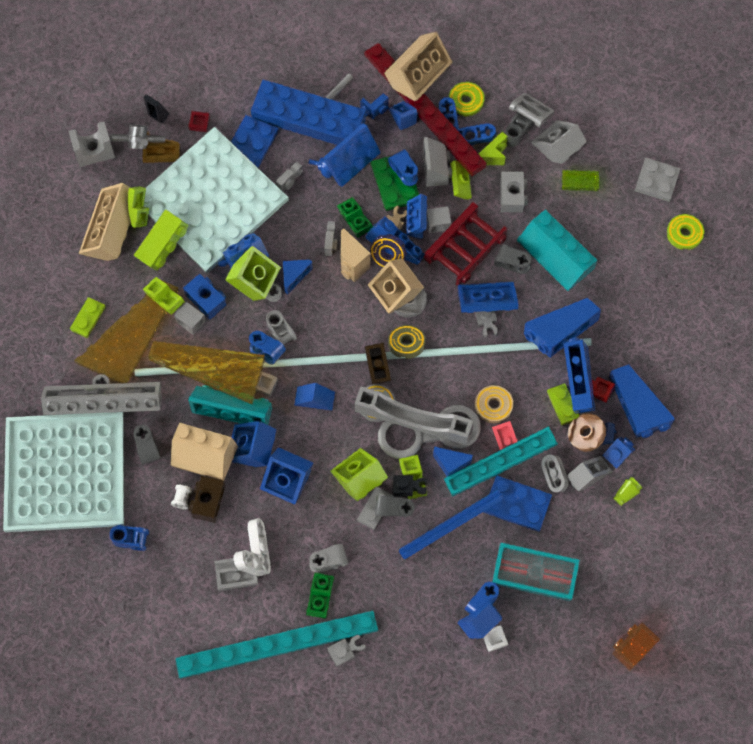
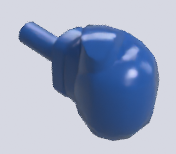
[309,158,333,178]

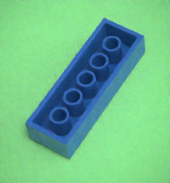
[251,80,366,145]

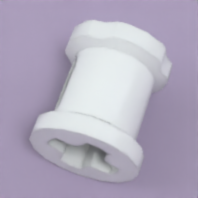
[171,485,193,509]

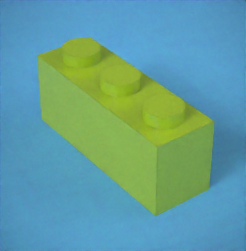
[134,209,189,271]

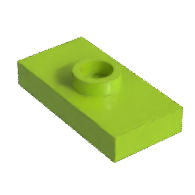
[450,161,472,200]

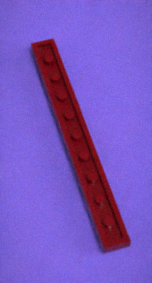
[364,43,487,176]

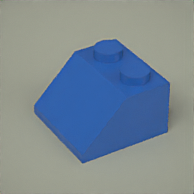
[232,421,277,467]
[260,447,313,505]

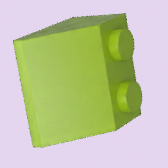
[225,246,281,301]
[330,448,388,501]

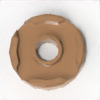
[568,413,606,452]

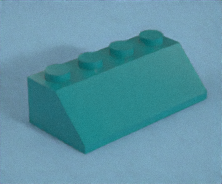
[517,209,597,291]
[188,385,273,425]

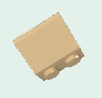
[341,229,370,282]
[368,259,424,314]

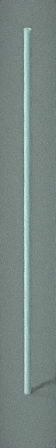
[135,338,592,377]

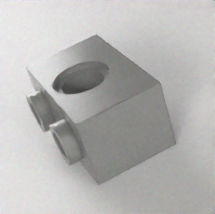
[500,172,528,213]

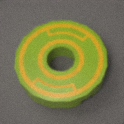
[449,82,484,116]
[667,214,704,250]

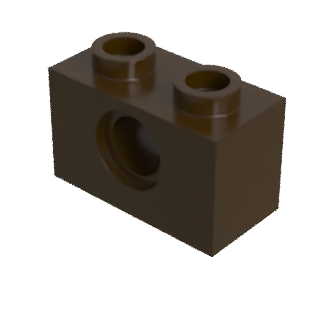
[364,342,391,384]
[189,476,226,523]

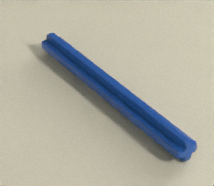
[399,490,504,559]

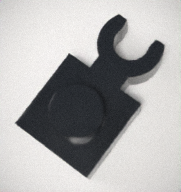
[393,475,427,497]

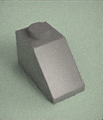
[567,456,612,492]

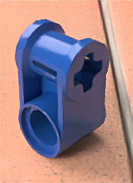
[388,149,418,186]
[249,331,286,365]
[110,525,150,551]
[464,582,499,614]

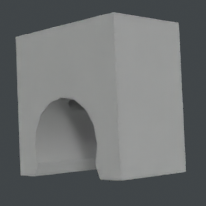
[69,122,115,167]

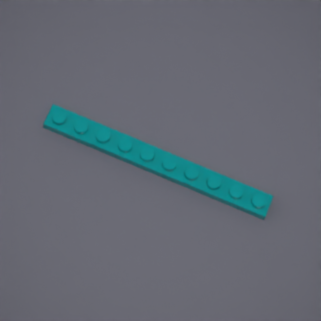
[175,611,378,679]

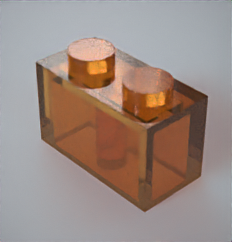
[612,622,660,671]

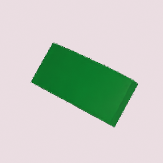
[337,197,373,238]
[306,572,334,619]

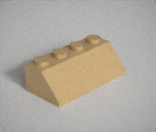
[385,32,452,101]
[79,183,131,261]

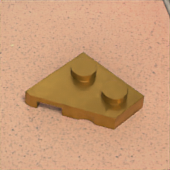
[142,131,180,163]

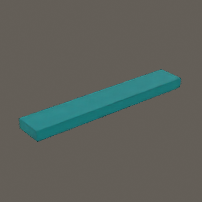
[444,426,558,497]

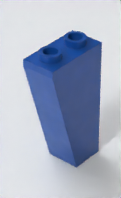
[524,298,601,358]
[564,338,595,414]
[609,365,675,438]

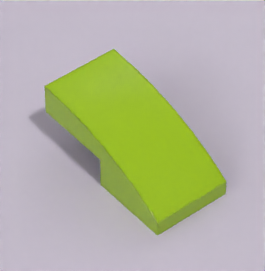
[128,187,149,228]
[143,277,185,315]
[399,455,427,499]

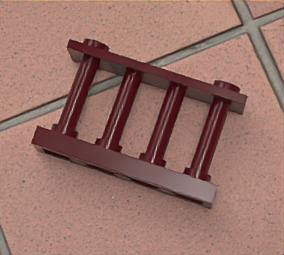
[424,202,507,286]

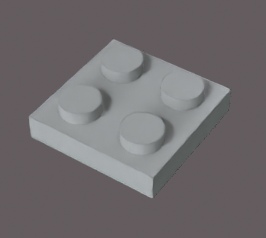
[635,158,681,202]

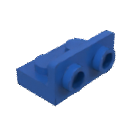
[406,194,427,240]

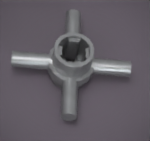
[110,124,165,149]

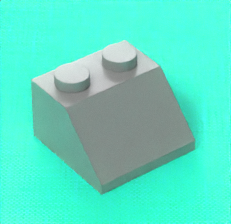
[531,120,587,164]
[423,137,452,187]

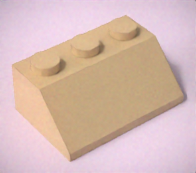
[171,423,238,481]

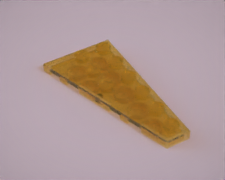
[74,280,179,383]
[148,341,265,404]

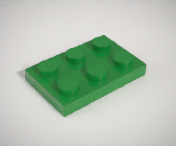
[370,156,419,211]

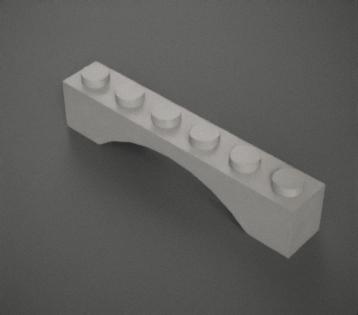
[355,386,473,445]

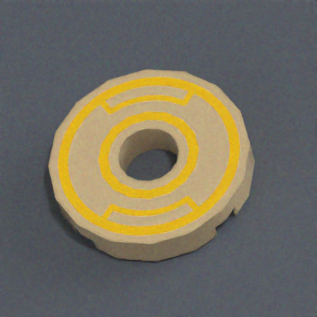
[475,385,513,423]

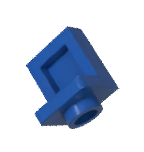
[360,93,389,119]
[602,437,636,469]

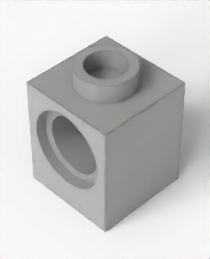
[426,207,451,233]
[174,302,206,335]

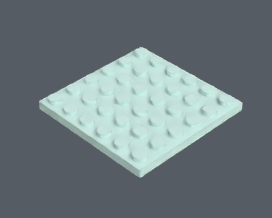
[144,127,289,274]
[3,412,124,532]

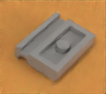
[214,558,258,591]

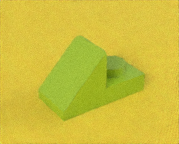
[479,132,508,165]

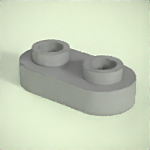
[541,455,569,492]

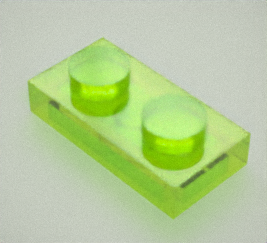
[562,170,599,191]

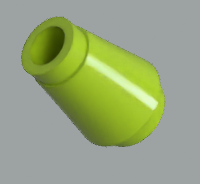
[613,477,642,506]

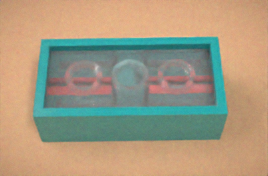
[492,543,580,601]

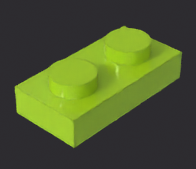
[70,297,106,338]
[547,384,580,426]

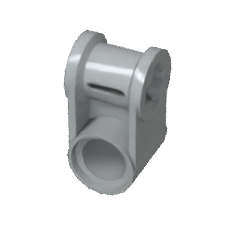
[266,310,297,345]
[309,544,349,573]

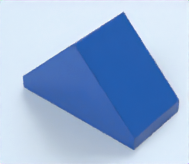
[388,101,417,131]
[283,260,313,295]
[294,383,335,410]
[433,447,473,477]
[458,602,503,638]

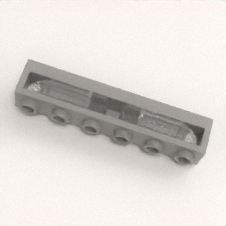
[41,382,162,415]

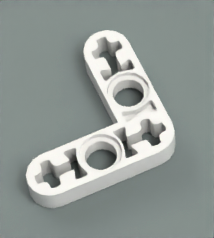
[234,518,271,576]

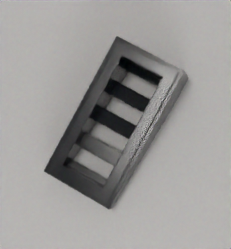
[144,94,169,123]

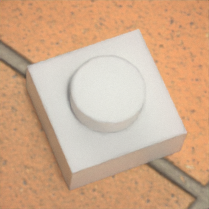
[483,625,508,652]

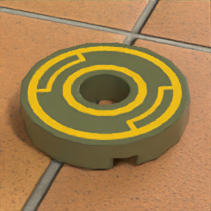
[388,325,425,359]

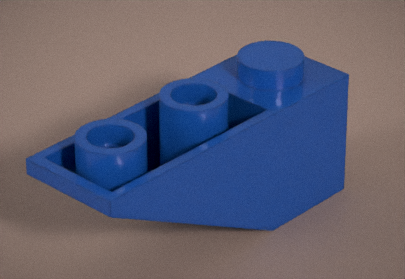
[366,216,425,265]

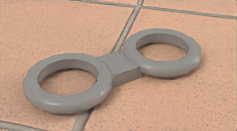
[378,405,481,459]

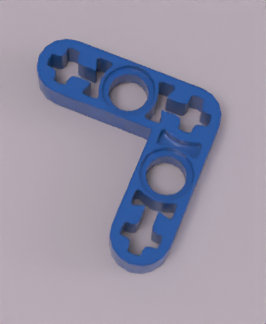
[439,97,496,145]

